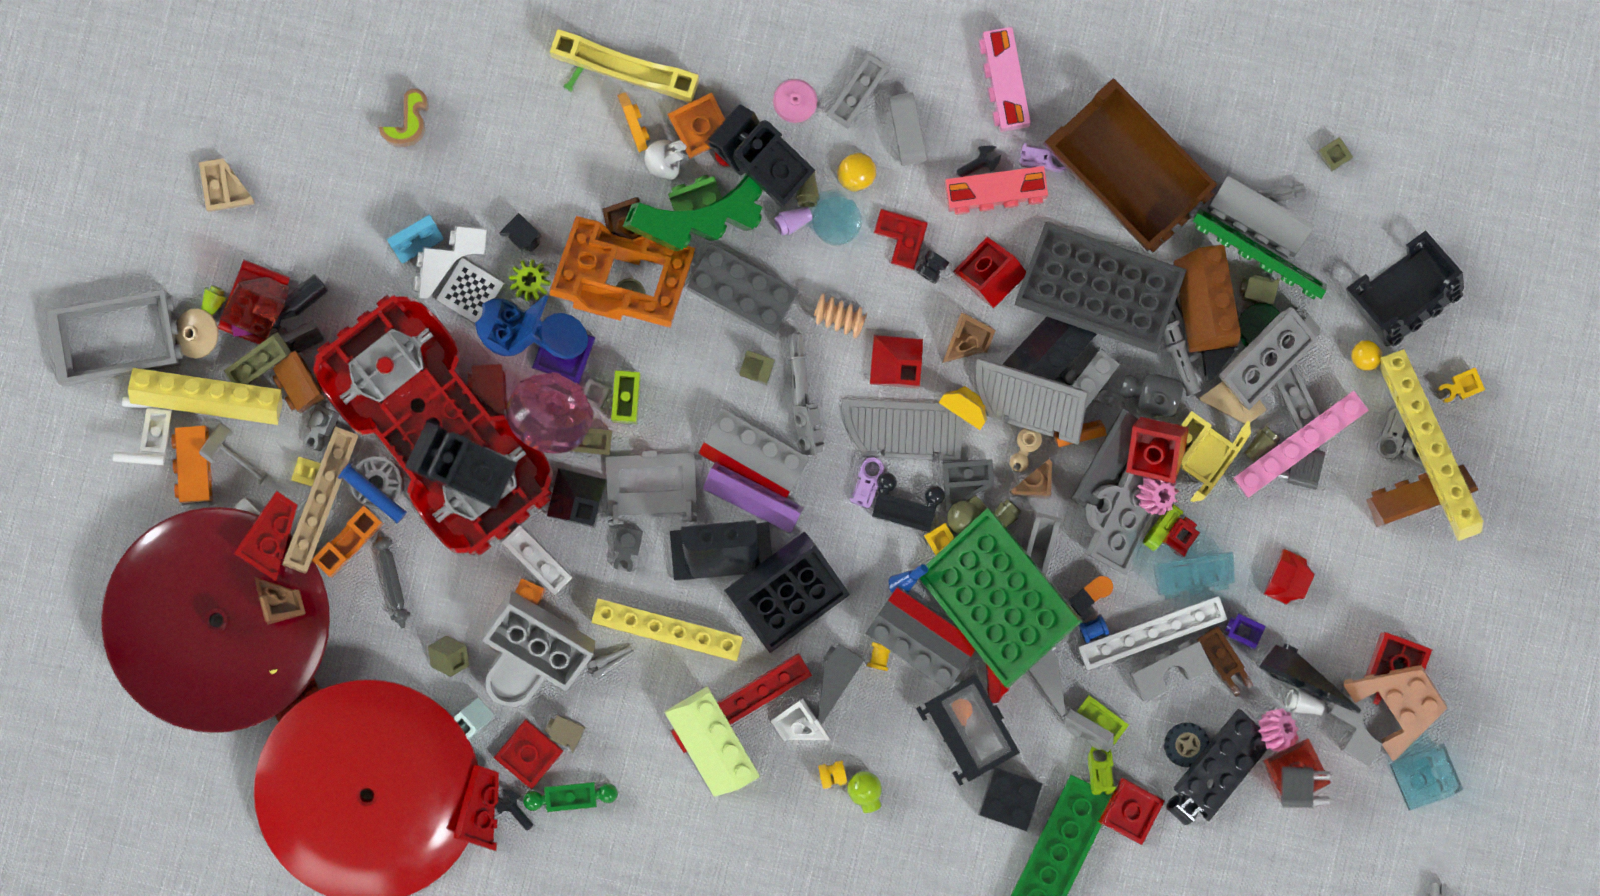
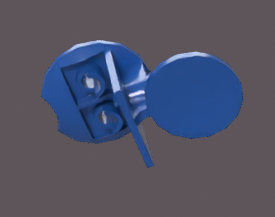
[475,295,588,359]

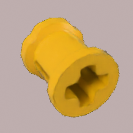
[866,642,891,672]

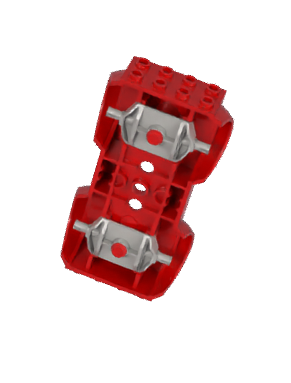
[314,295,553,555]

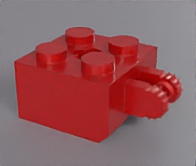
[1365,632,1433,709]

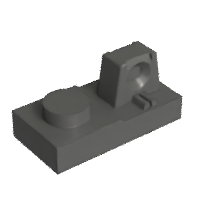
[272,320,324,362]

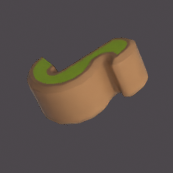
[379,88,429,147]

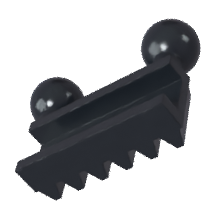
[872,472,945,533]

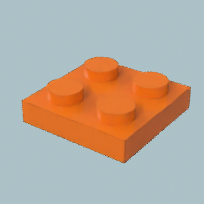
[667,92,725,159]

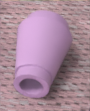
[774,206,813,235]

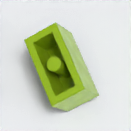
[611,370,641,425]

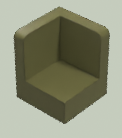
[739,350,775,385]
[428,636,469,677]

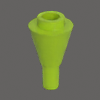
[201,285,228,316]

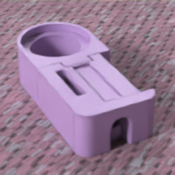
[1020,143,1067,172]
[850,458,884,508]

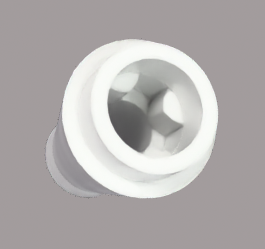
[1286,688,1325,715]

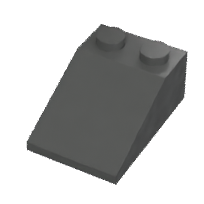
[818,644,864,724]

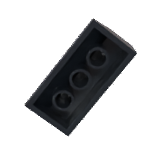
[1002,316,1097,381]

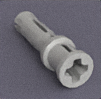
[1163,320,1201,396]

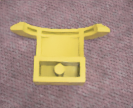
[1180,411,1251,502]

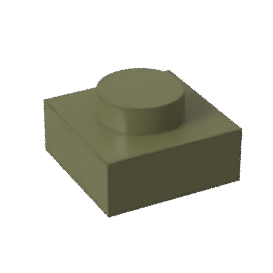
[1318,137,1353,172]

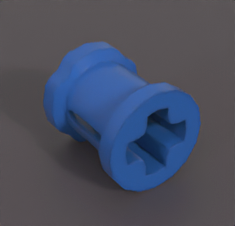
[1078,614,1109,644]

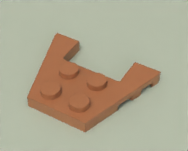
[1343,665,1447,761]

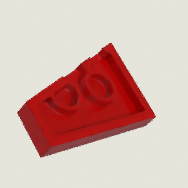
[234,491,297,581]
[453,765,499,851]

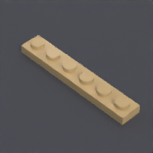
[282,426,359,574]

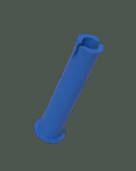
[338,463,407,524]

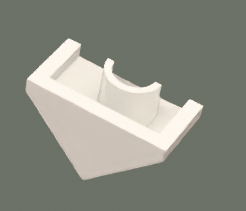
[771,699,830,742]

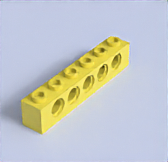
[591,599,743,662]

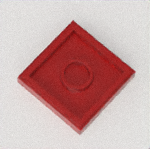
[493,719,564,790]
[1099,778,1165,845]

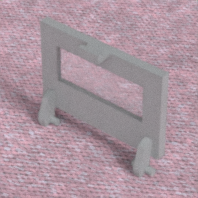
[606,451,697,525]

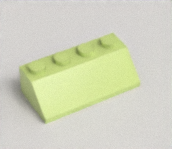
[664,686,760,796]

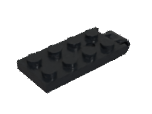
[1166,709,1268,825]

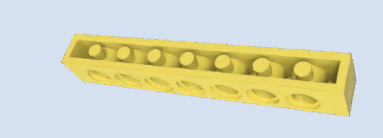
[1380,349,1483,541]

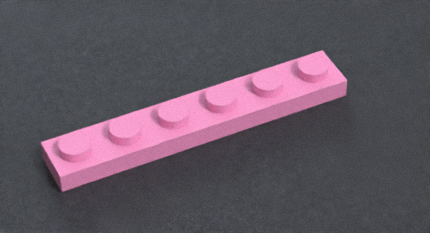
[1233,391,1369,498]

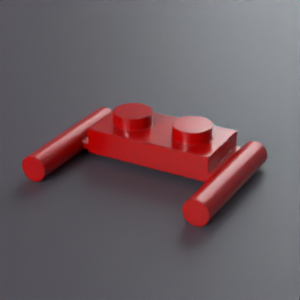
[218,259,290,345]

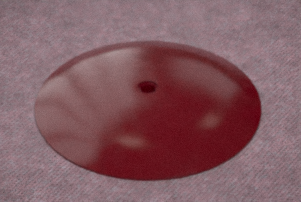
[101,507,330,733]

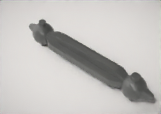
[373,531,410,629]

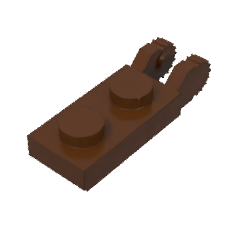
[1196,626,1254,697]

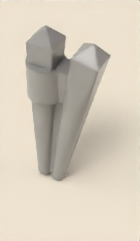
[587,646,634,678]

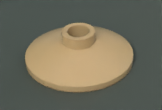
[175,309,219,358]

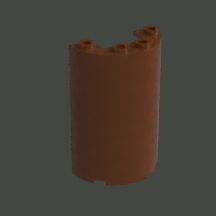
[1043,78,1218,253]

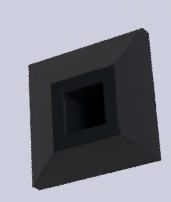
[547,468,607,528]

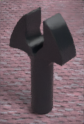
[957,145,1001,177]
[496,789,533,831]

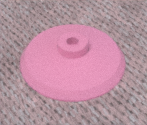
[773,79,817,123]

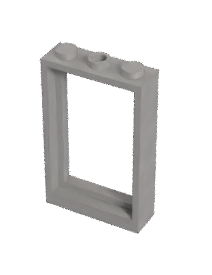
[46,290,183,387]

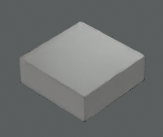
[578,378,612,411]

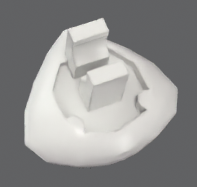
[645,140,687,180]

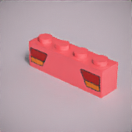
[945,166,1048,215]

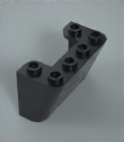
[1346,230,1464,347]

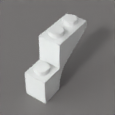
[414,225,487,298]

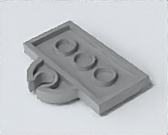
[1085,467,1156,575]

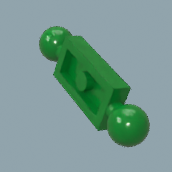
[523,782,618,812]

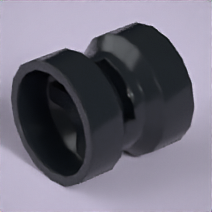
[916,250,949,284]

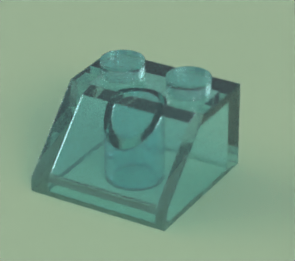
[1389,743,1463,811]

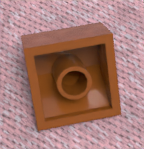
[272,351,326,413]

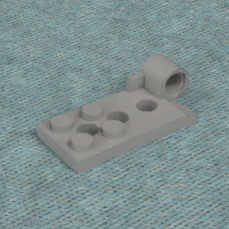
[1218,307,1320,410]

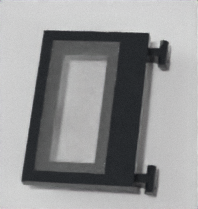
[916,675,1020,786]

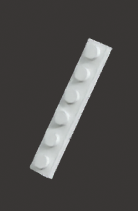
[1078,596,1228,671]

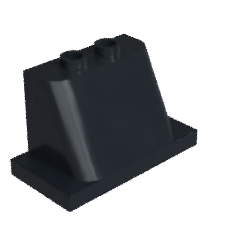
[670,520,772,581]

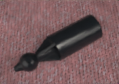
[263,274,329,330]

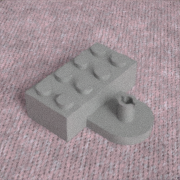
[482,590,595,707]

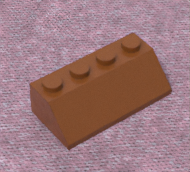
[1173,245,1241,352]
[1366,464,1479,527]

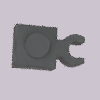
[303,404,340,451]
[614,526,643,572]

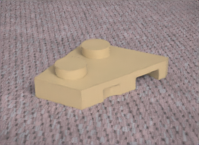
[199,158,255,212]

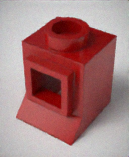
[1162,517,1200,557]

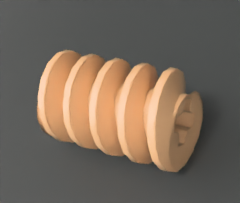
[813,293,868,339]

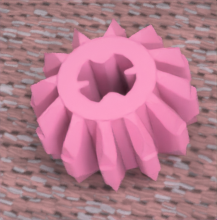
[1136,477,1180,515]
[1258,708,1299,752]

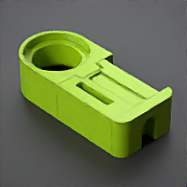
[1143,504,1184,551]
[1087,746,1116,795]

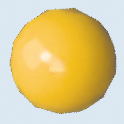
[1351,340,1383,371]

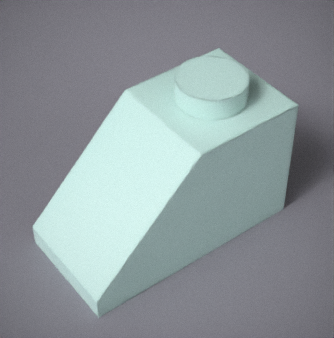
[454,698,494,740]

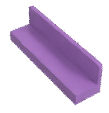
[703,462,804,533]

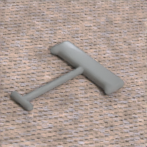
[199,423,267,484]

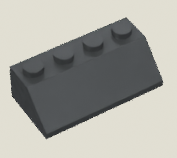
[1071,409,1138,511]

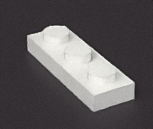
[502,525,572,595]

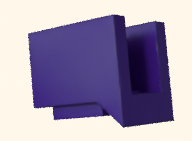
[1225,613,1266,651]

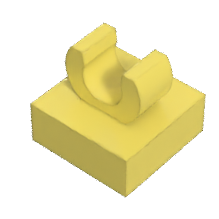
[291,456,321,487]

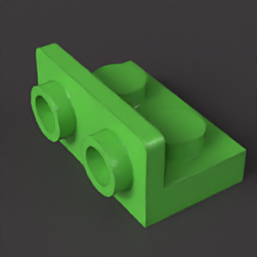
[668,175,722,211]

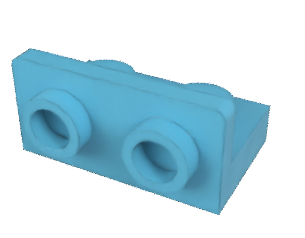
[387,214,444,264]

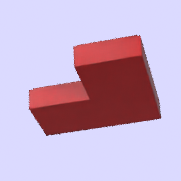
[874,209,928,271]

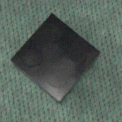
[978,768,1043,831]

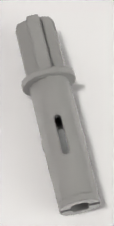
[787,333,809,406]

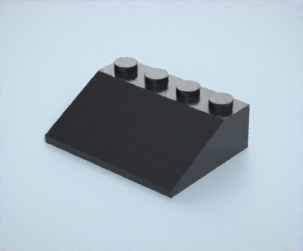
[724,531,850,653]

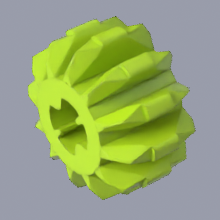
[509,259,551,302]

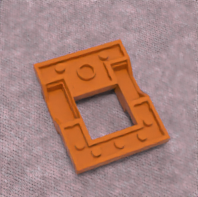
[549,216,695,328]

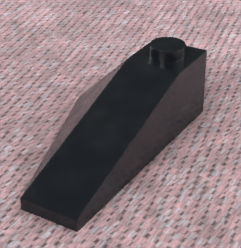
[1259,644,1361,714]

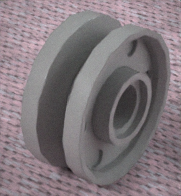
[350,456,404,509]

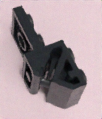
[705,104,816,207]
[405,422,518,509]

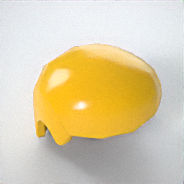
[837,153,877,192]

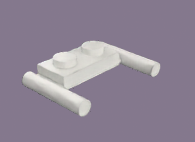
[113,397,172,465]

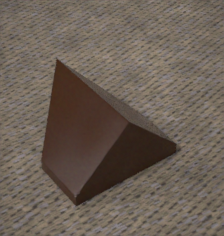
[603,197,641,240]

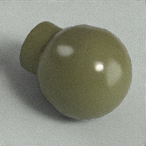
[947,496,987,534]

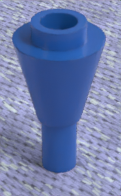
[888,564,928,593]

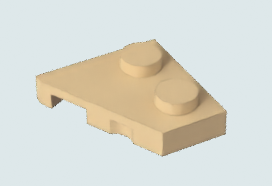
[1199,381,1267,425]

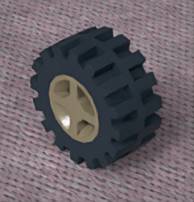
[1164,722,1209,768]

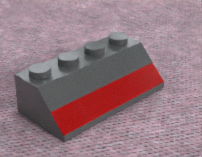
[865,586,975,690]

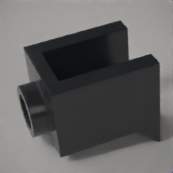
[500,213,542,252]

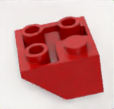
[869,335,923,389]

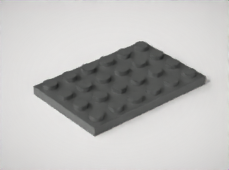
[1014,222,1186,354]

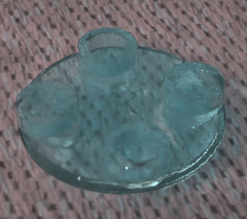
[812,197,862,245]

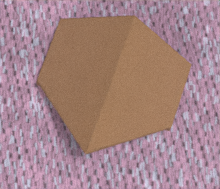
[943,313,996,363]
[1010,459,1052,499]
[254,577,306,625]

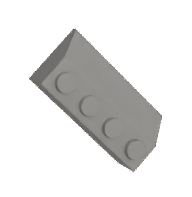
[1207,176,1315,258]

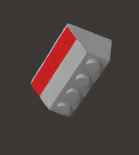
[698,408,809,498]

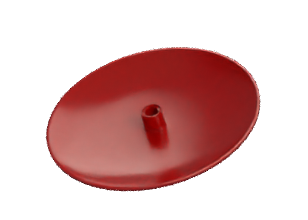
[254,679,478,896]

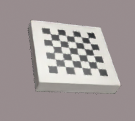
[436,258,505,324]

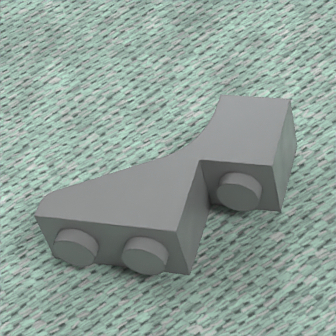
[1025,512,1061,576]
[1327,670,1383,766]

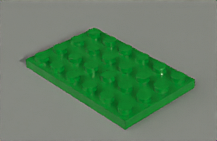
[919,508,1082,688]

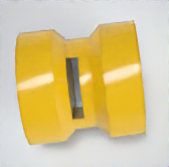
[818,760,847,789]

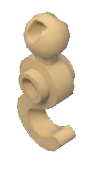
[1009,428,1042,472]

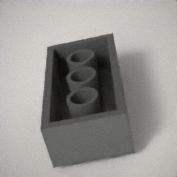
[687,243,798,337]

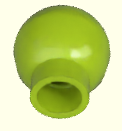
[847,771,882,813]

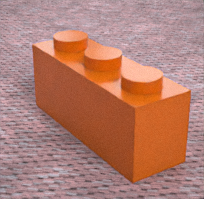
[171,426,213,504]

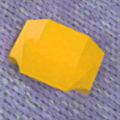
[939,386,987,430]

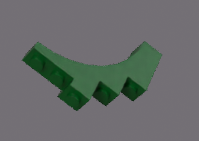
[623,174,763,251]

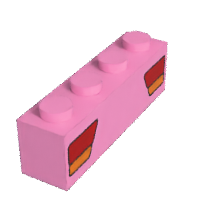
[979,27,1031,132]

